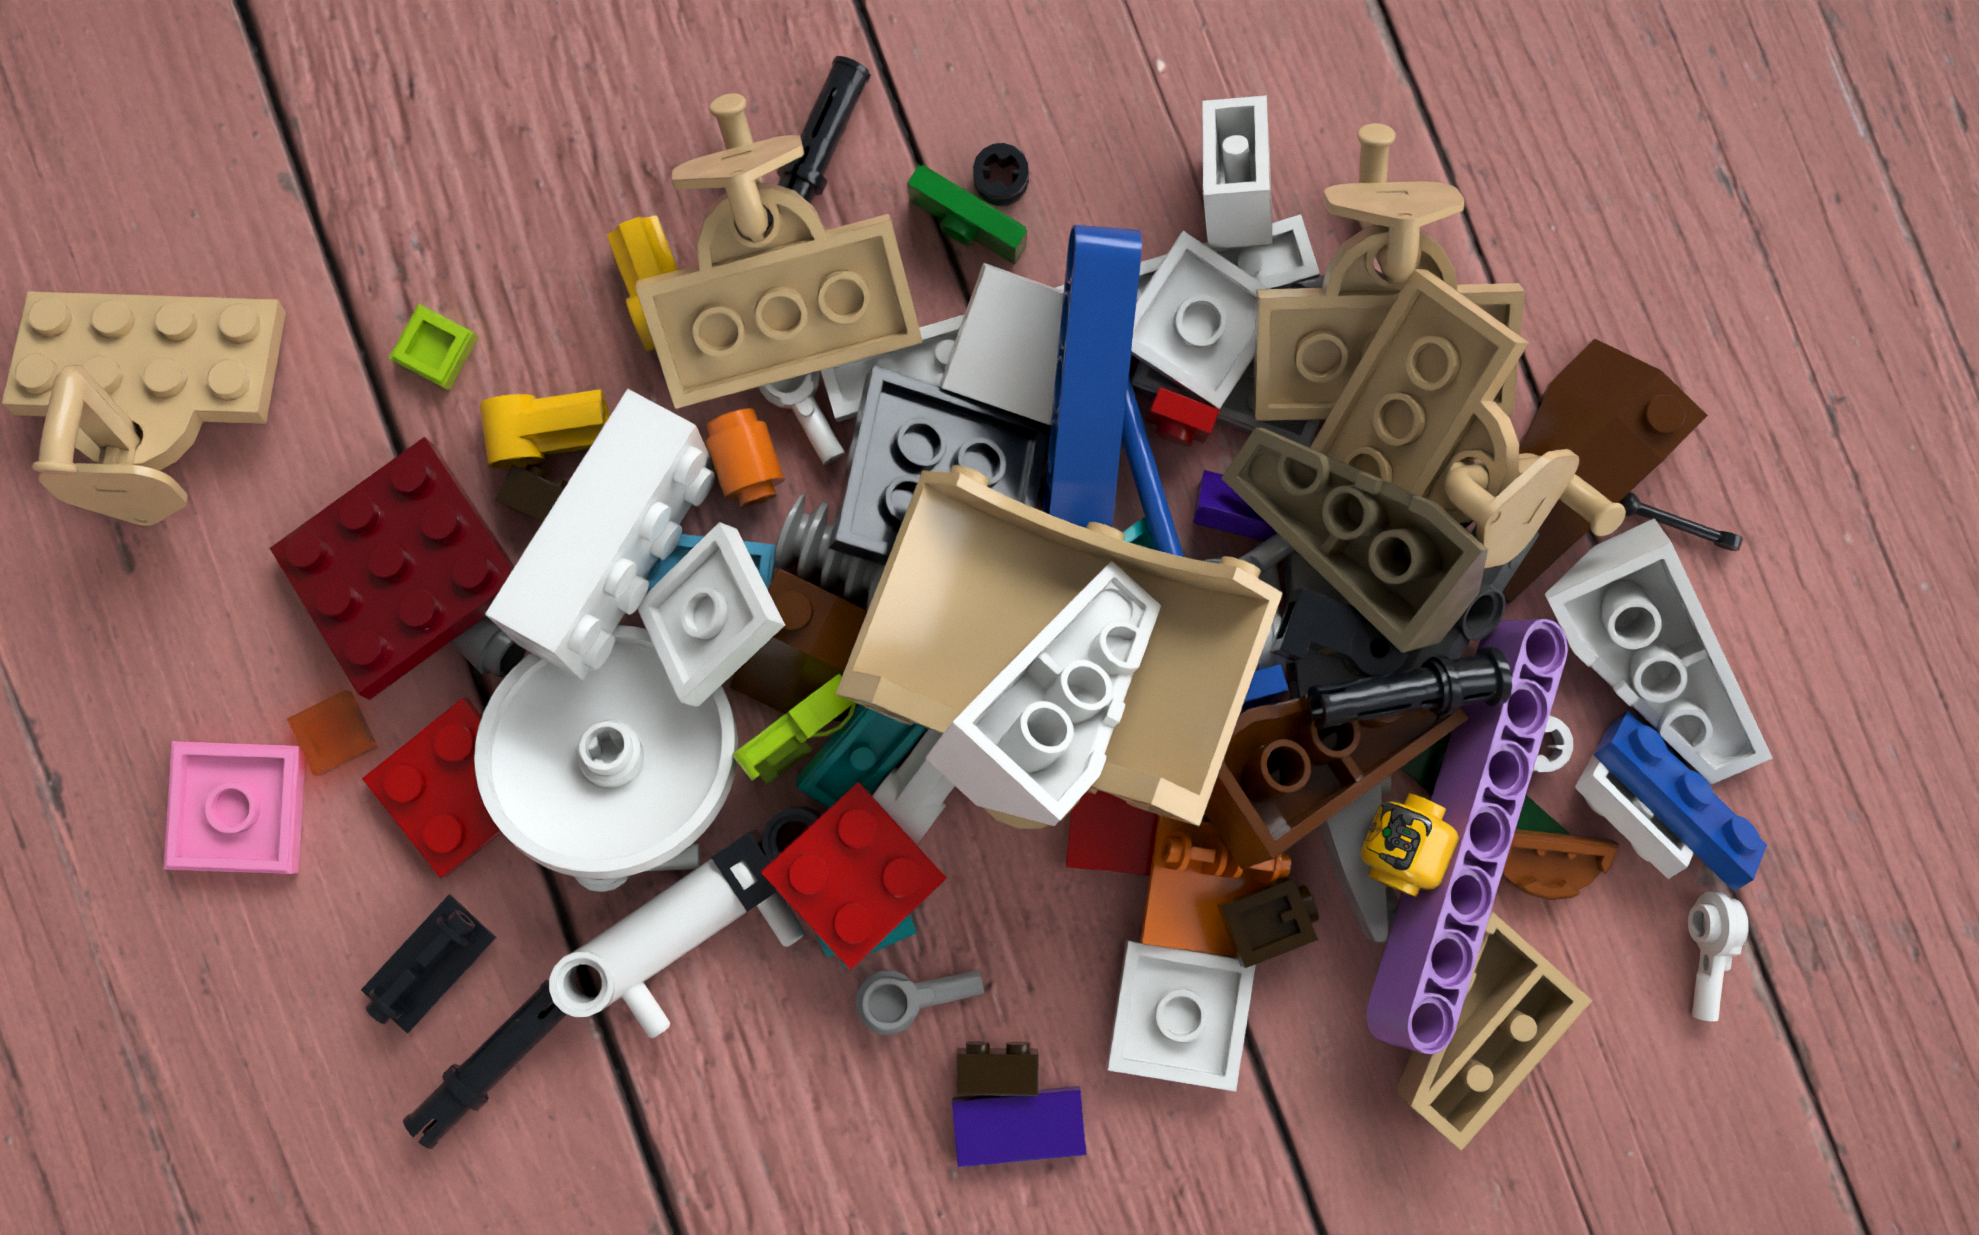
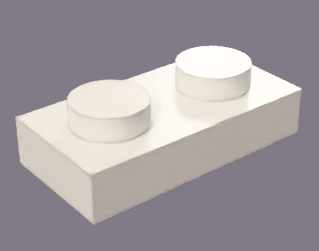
[1575,755,1694,879]

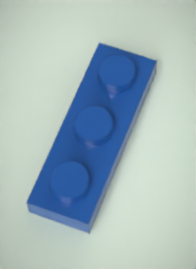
[1593,710,1767,892]

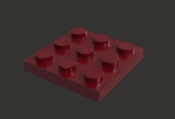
[269,437,515,700]

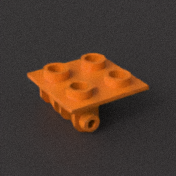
[1140,815,1291,957]

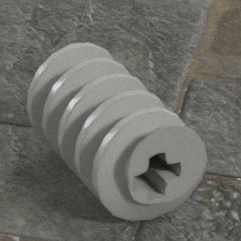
[774,493,885,611]

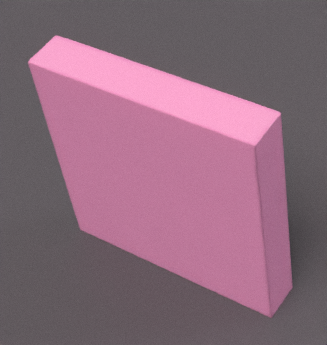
[163,741,306,874]

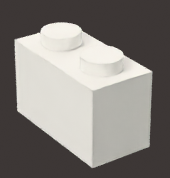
[1202,95,1273,249]

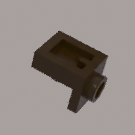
[1217,877,1319,968]

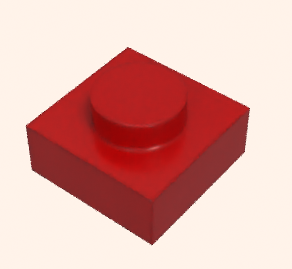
[1146,387,1220,446]

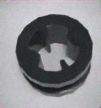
[973,143,1029,206]

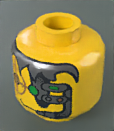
[1360,793,1459,898]

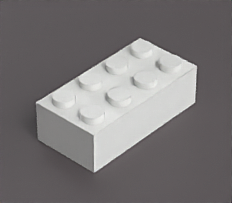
[485,389,715,681]

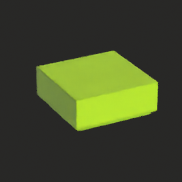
[388,304,479,391]

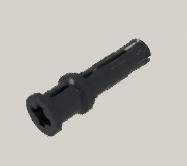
[1307,646,1512,729]

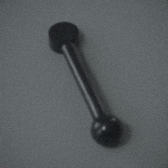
[1618,492,1743,551]

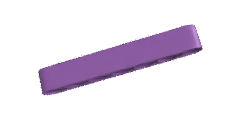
[1366,619,1568,1055]

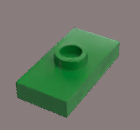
[907,165,1027,265]

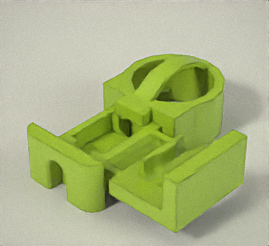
[732,673,856,784]

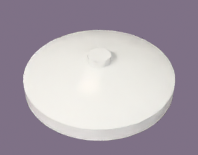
[474,625,738,879]

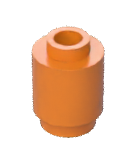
[705,408,785,507]

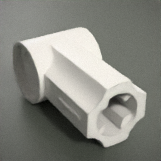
[872,729,955,845]

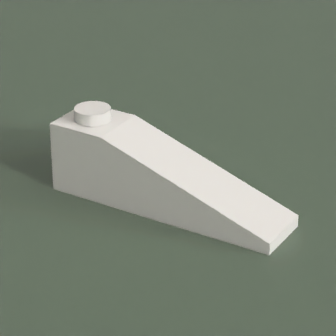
[1545,519,1773,784]
[925,561,1161,826]

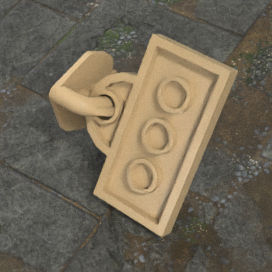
[636,93,923,409]
[1253,123,1525,421]
[1310,269,1626,568]
[2,291,286,526]

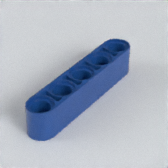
[1042,225,1142,528]

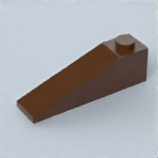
[1502,339,1708,604]
[730,568,929,732]
[1205,667,1468,869]

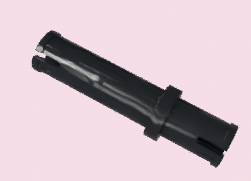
[765,56,871,232]
[403,980,569,1149]

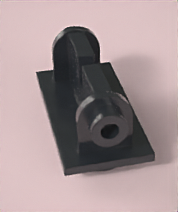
[361,894,497,1033]

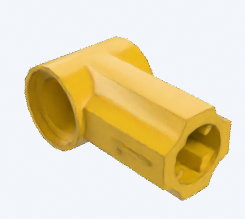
[606,215,679,352]
[479,389,610,469]

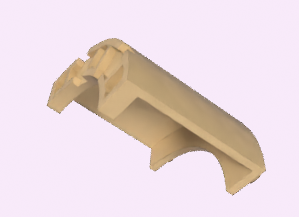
[835,465,1283,826]

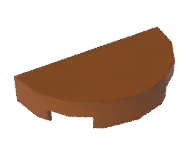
[1502,829,1620,900]

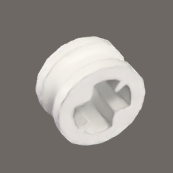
[1533,715,1573,772]

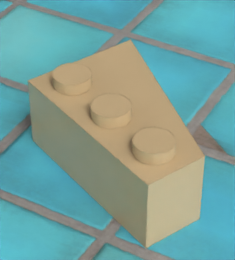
[1395,911,1592,1151]

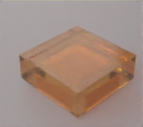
[287,690,378,776]

